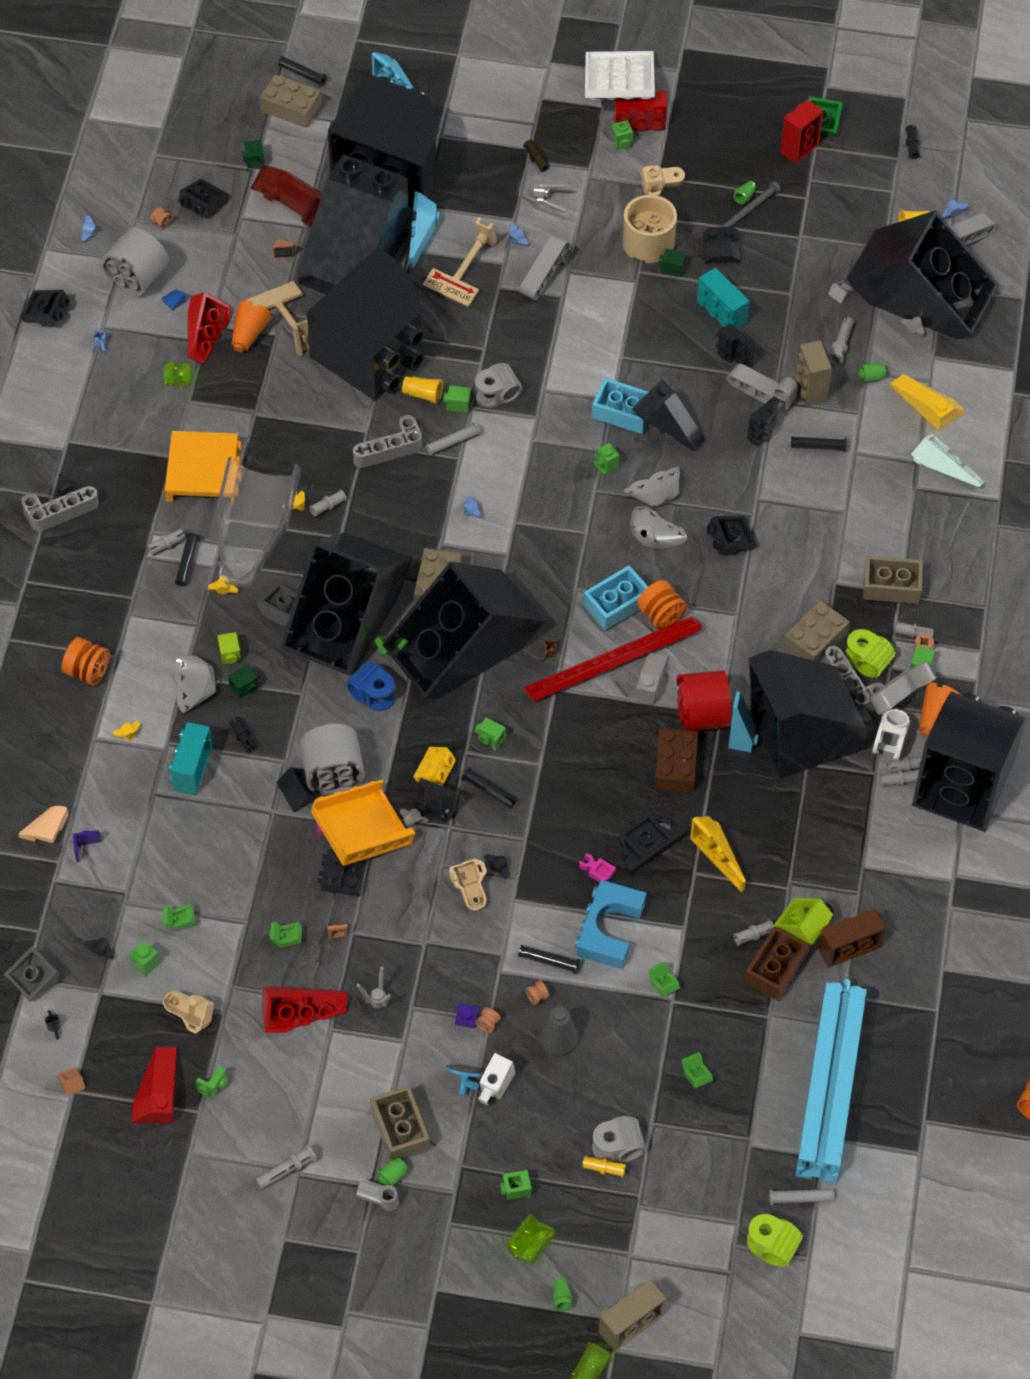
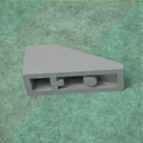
[635,652,668,705]

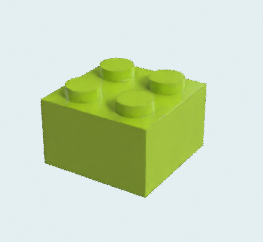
[773,898,833,944]

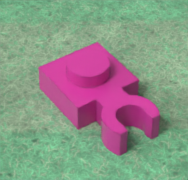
[579,854,616,883]

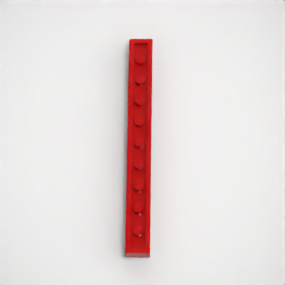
[524,616,702,701]

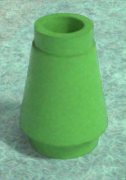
[734,181,756,204]
[552,1277,573,1311]

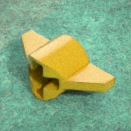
[285,491,305,511]
[208,576,238,594]
[112,721,141,741]

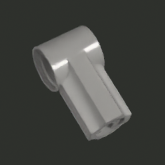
[356,1179,399,1211]

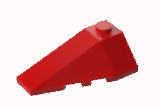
[262,986,347,1033]
[132,1047,177,1124]

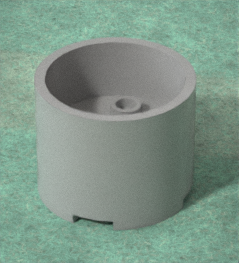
[100,228,169,296]
[300,724,365,795]

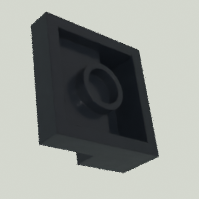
[178,179,229,218]
[21,290,70,326]
[715,323,755,368]
[747,396,779,447]
[706,516,757,555]
[318,849,367,896]

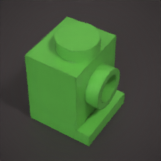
[593,443,620,476]
[475,717,506,752]
[499,1170,532,1200]

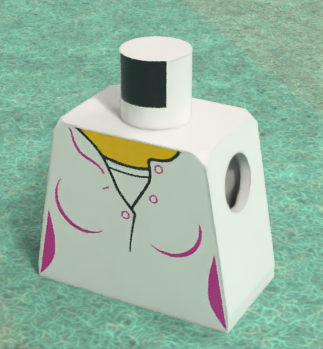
[478,1053,516,1105]

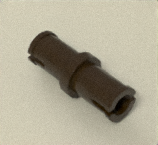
[523,140,550,172]

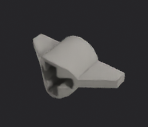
[900,317,925,336]
[400,808,429,826]

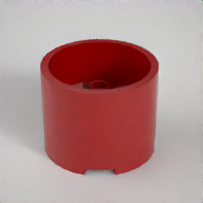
[676,670,731,731]

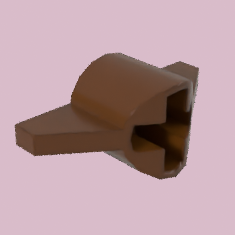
[540,639,560,663]

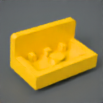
[413,747,456,786]

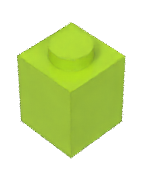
[217,632,241,664]

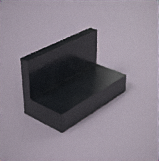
[276,767,320,812]

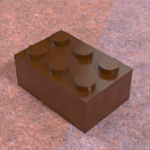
[655,728,698,793]
[817,909,886,968]
[744,926,810,1001]

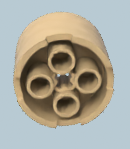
[622,195,677,263]

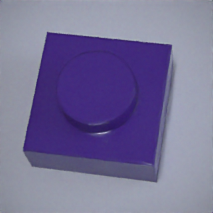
[455,1004,479,1028]

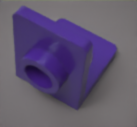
[73,830,101,862]

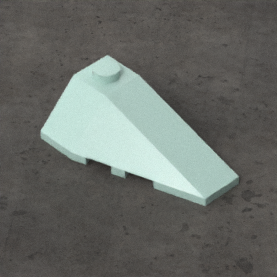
[911,434,984,487]

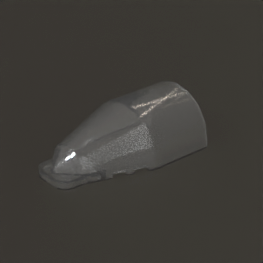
[216,457,302,587]

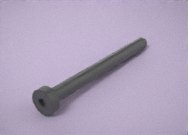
[720,181,781,227]

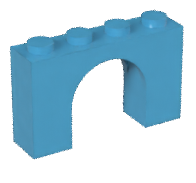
[574,880,647,969]

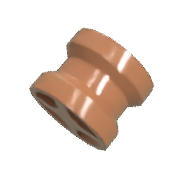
[151,207,173,229]
[913,634,934,652]
[525,980,550,1006]
[475,1008,501,1033]

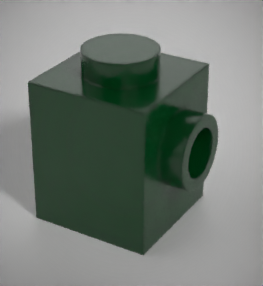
[242,140,265,169]
[659,249,686,277]
[228,664,260,699]

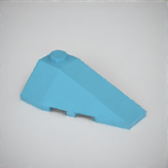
[372,52,414,89]
[409,192,440,269]
[728,691,758,752]

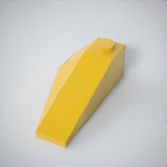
[890,374,965,431]
[690,816,746,893]

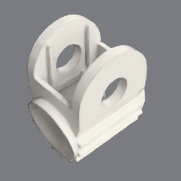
[872,708,910,760]

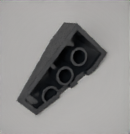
[632,379,706,451]

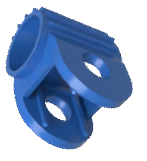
[346,661,395,711]

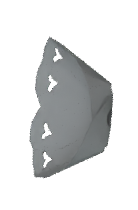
[622,466,680,507]
[630,506,687,549]
[174,655,216,713]

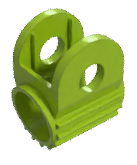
[845,629,896,678]
[747,1214,803,1267]

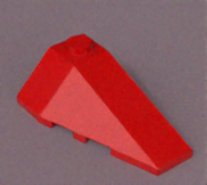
[188,292,232,364]

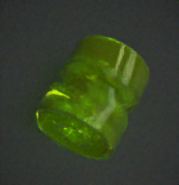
[164,362,191,386]

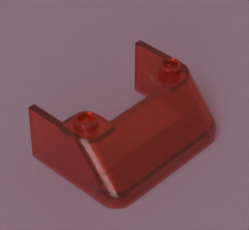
[250,164,323,227]

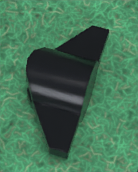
[57,474,74,496]
[484,854,508,879]
[84,937,114,960]
[45,1010,61,1040]

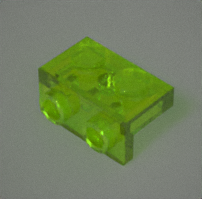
[506,1214,556,1265]

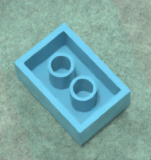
[591,378,648,434]
[583,566,648,631]

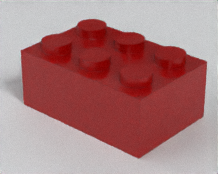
[613,91,668,131]
[780,100,823,164]

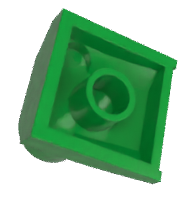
[808,96,843,136]

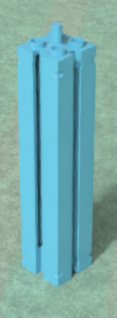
[795,979,867,1183]

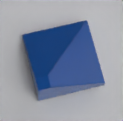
[161,289,187,310]

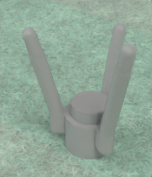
[533,183,577,212]
[357,966,391,1008]

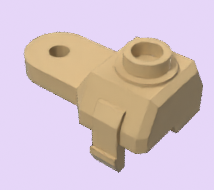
[640,165,685,196]
[449,859,487,911]
[162,990,214,1034]

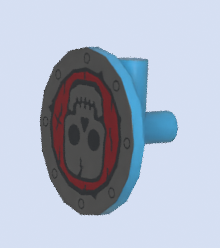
[446,1064,485,1095]

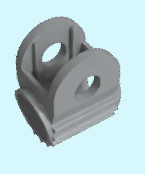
[475,363,522,408]
[592,1116,646,1163]

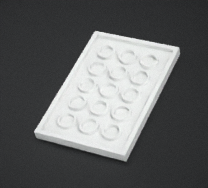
[585,51,655,100]

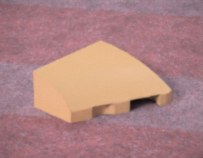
[18,806,68,843]

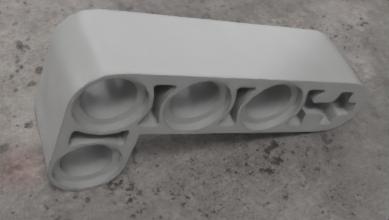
[950,213,997,245]
[519,235,572,300]
[727,364,798,412]
[353,415,422,468]
[22,486,99,532]
[824,646,884,711]
[869,661,936,715]

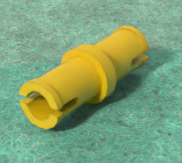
[583,1155,626,1177]

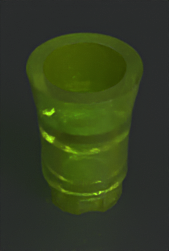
[571,1342,613,1379]

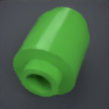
[858,362,886,382]
[377,1157,408,1186]

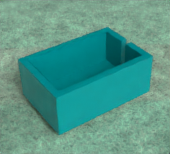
[697,268,750,330]
[169,722,212,796]

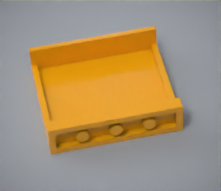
[165,431,242,504]
[311,780,416,866]

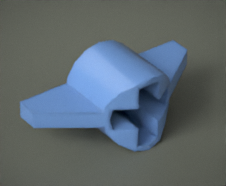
[942,200,969,219]
[81,216,97,242]
[509,223,529,246]
[93,329,106,353]
[463,496,481,518]

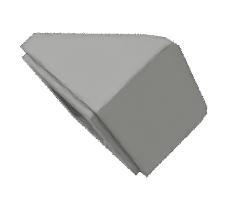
[828,281,855,303]

